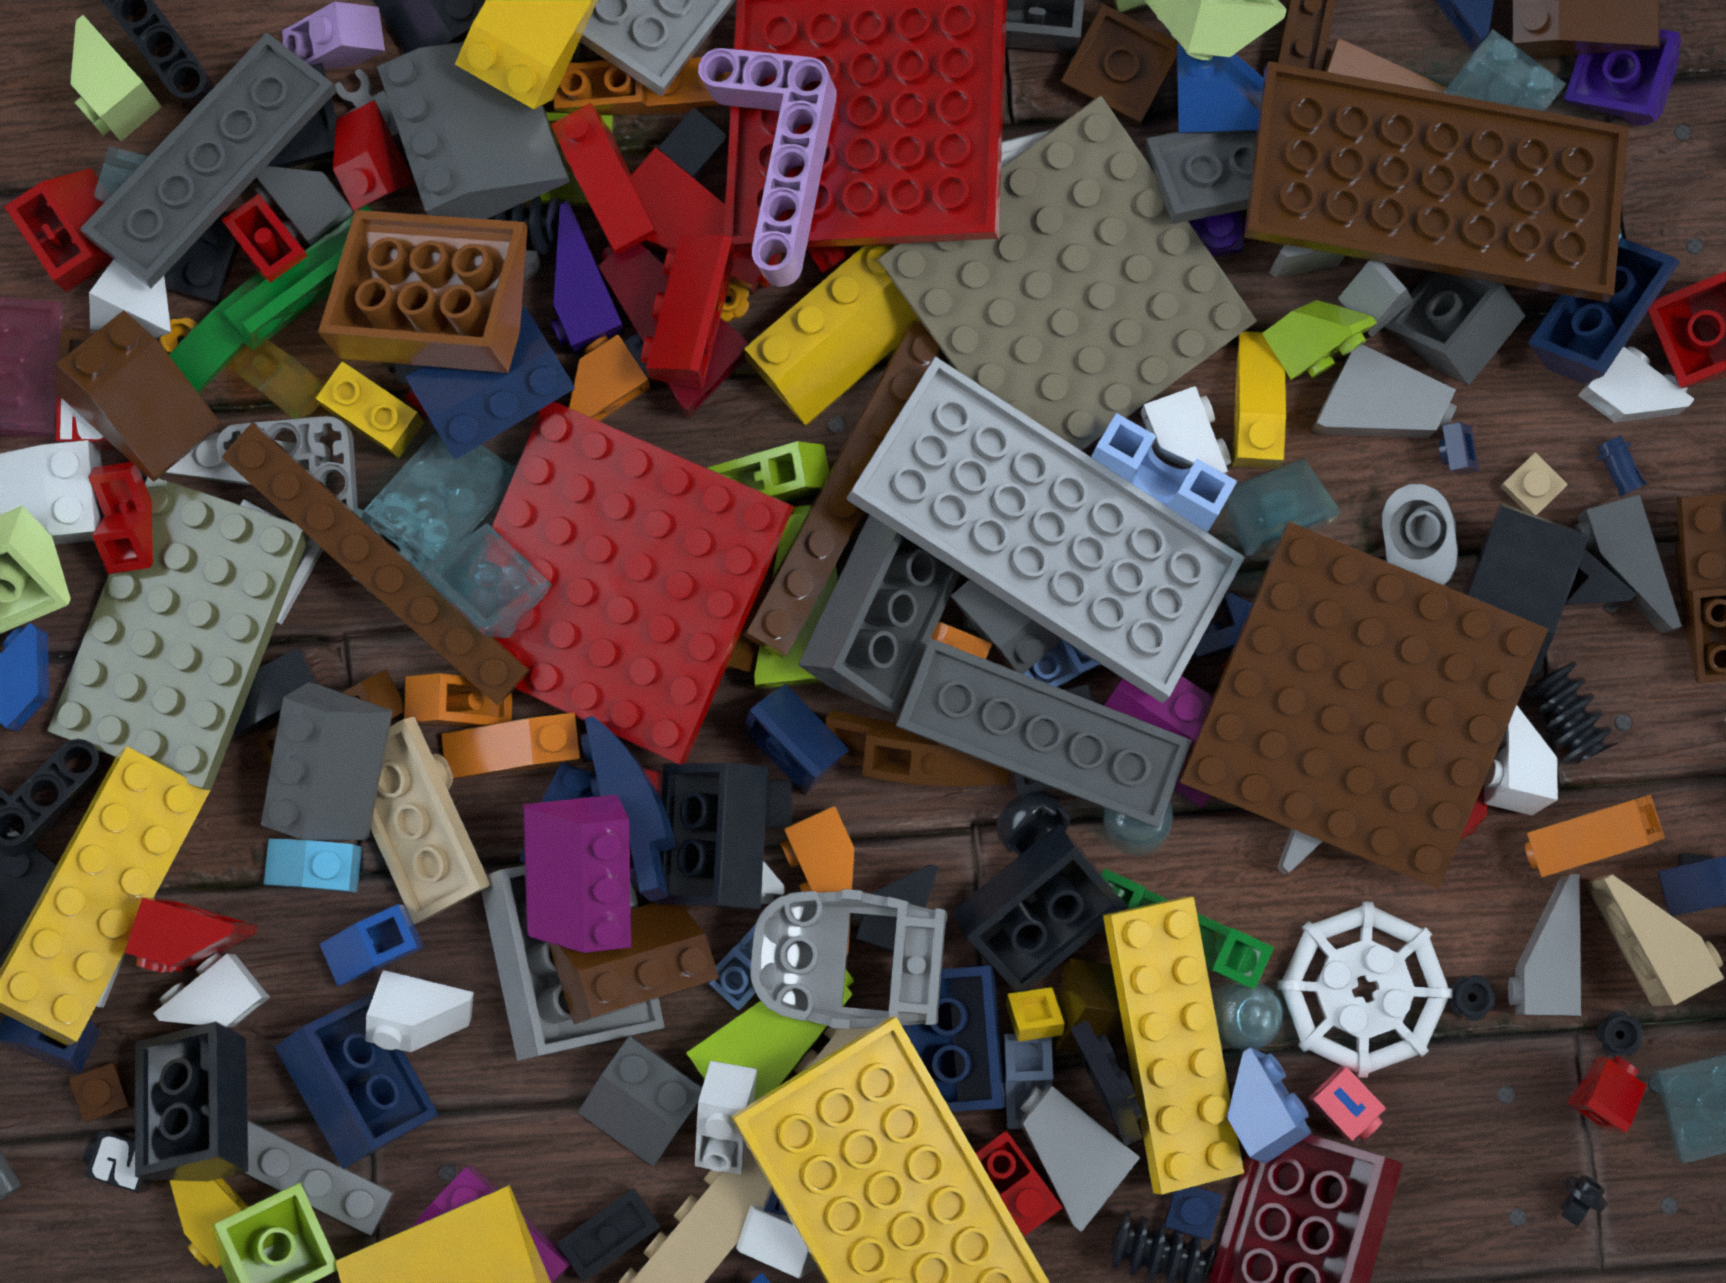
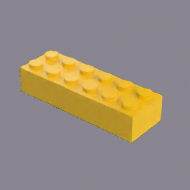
[0,746,210,1046]

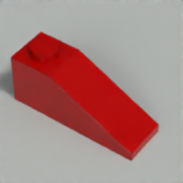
[551,103,657,255]

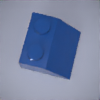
[1177,44,1263,133]

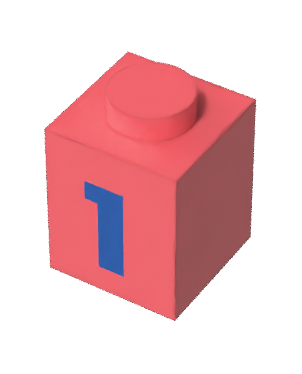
[1307,1066,1386,1141]

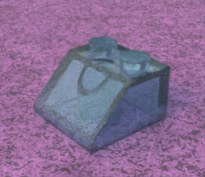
[1444,30,1566,111]

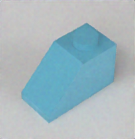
[264,839,362,893]

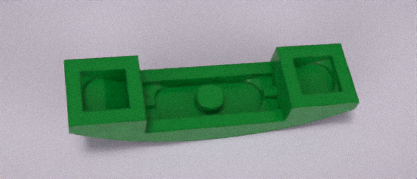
[169,272,265,398]
[1102,868,1274,990]

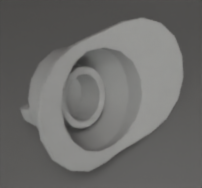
[1382,484,1458,585]

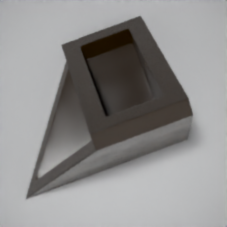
[1052,958,1125,1054]

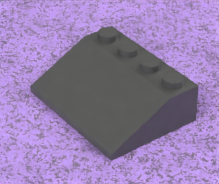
[377,42,570,219]

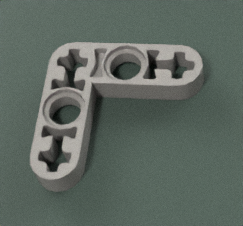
[216,416,358,515]

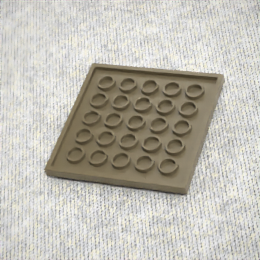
[877,96,1257,451]

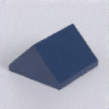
[741,684,849,796]

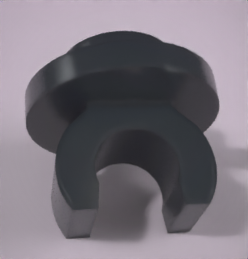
[1560,1174,1608,1226]

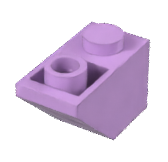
[282,1,385,70]

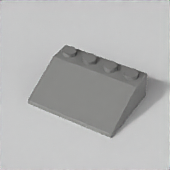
[481,865,665,1061]

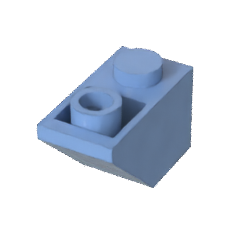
[1227,1047,1312,1163]

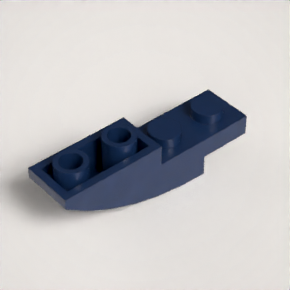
[581,716,677,901]

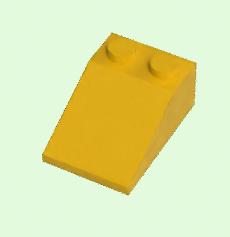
[455,0,598,109]

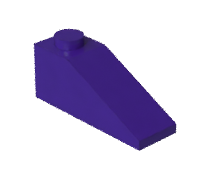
[551,201,625,355]

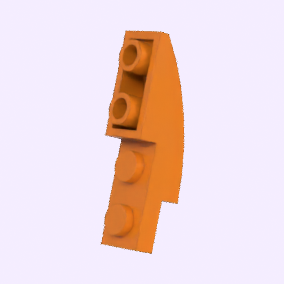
[554,57,732,115]

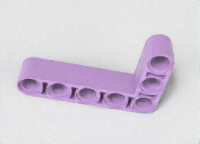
[699,48,837,287]

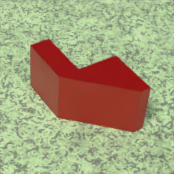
[88,462,153,574]

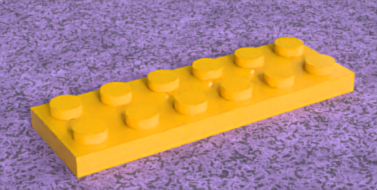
[1103,897,1244,1195]

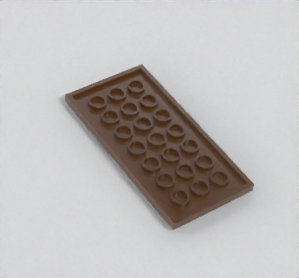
[1244,61,1629,302]

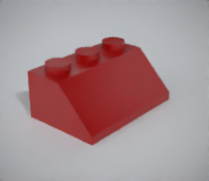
[640,235,736,391]
[125,897,258,973]

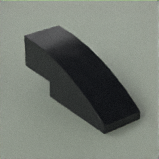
[229,648,321,744]

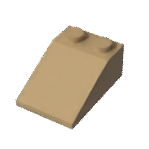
[1584,875,1724,1006]

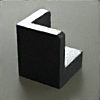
[658,107,727,183]

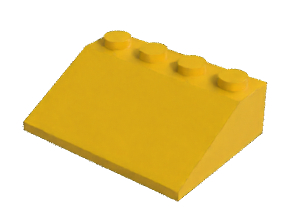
[335,1185,551,1283]

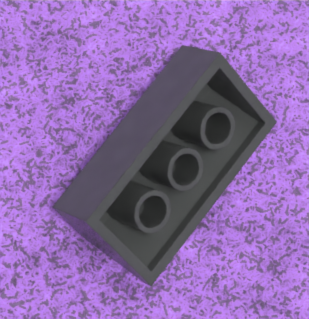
[798,514,961,713]

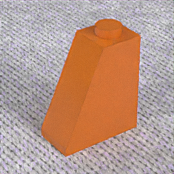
[1525,794,1665,877]

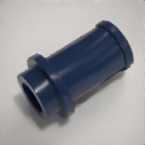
[1596,435,1647,497]

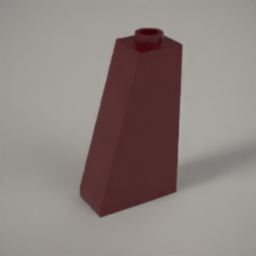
[598,243,749,419]

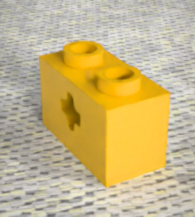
[315,361,424,459]

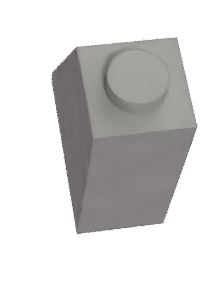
[1311,344,1457,438]
[1018,1083,1140,1232]

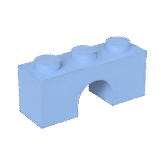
[1091,413,1237,533]

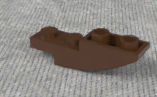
[1675,493,1726,683]
[826,710,1011,787]

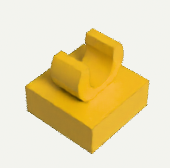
[1006,987,1065,1042]

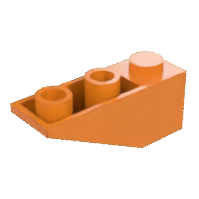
[780,806,854,956]

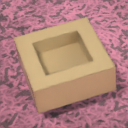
[1500,452,1568,515]

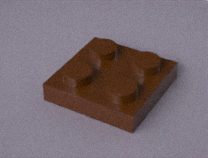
[1060,4,1180,127]

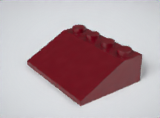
[1209,1134,1403,1283]

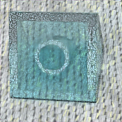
[1224,458,1340,557]
[419,523,551,638]

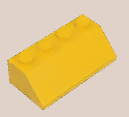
[744,244,923,427]

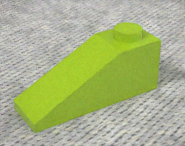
[707,441,829,502]

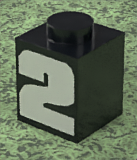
[83,1129,152,1193]

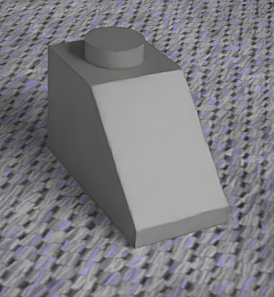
[1338,260,1413,337]

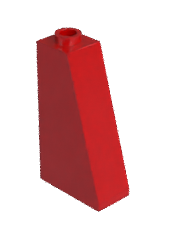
[598,147,782,295]

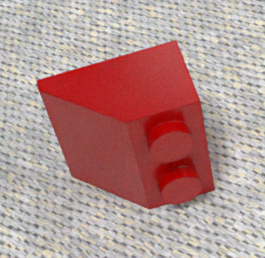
[1647,271,1726,389]

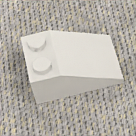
[0,440,104,545]

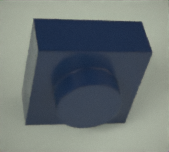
[1439,422,1479,475]
[1164,1186,1223,1241]

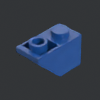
[0,623,49,732]
[320,904,425,987]

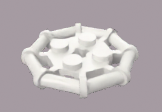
[1277,901,1453,1078]

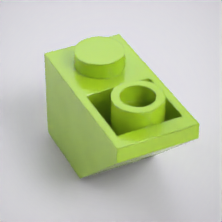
[1262,300,1377,380]

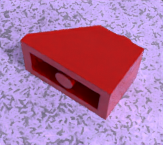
[333,100,415,211]
[222,194,307,283]
[1567,1055,1647,1133]

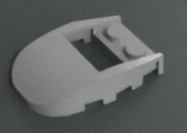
[751,889,947,1029]

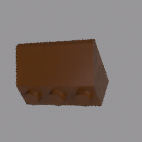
[548,902,719,1025]

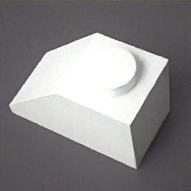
[365,970,474,1052]

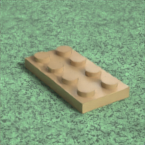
[371,716,491,924]

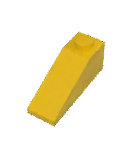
[1232,331,1286,469]
[169,1178,249,1269]

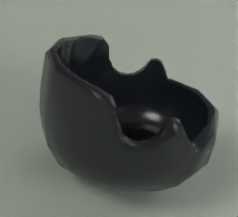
[997,791,1071,856]

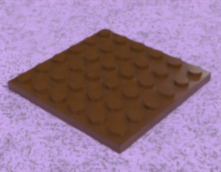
[1178,521,1548,889]

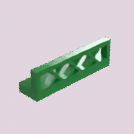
[222,206,371,351]

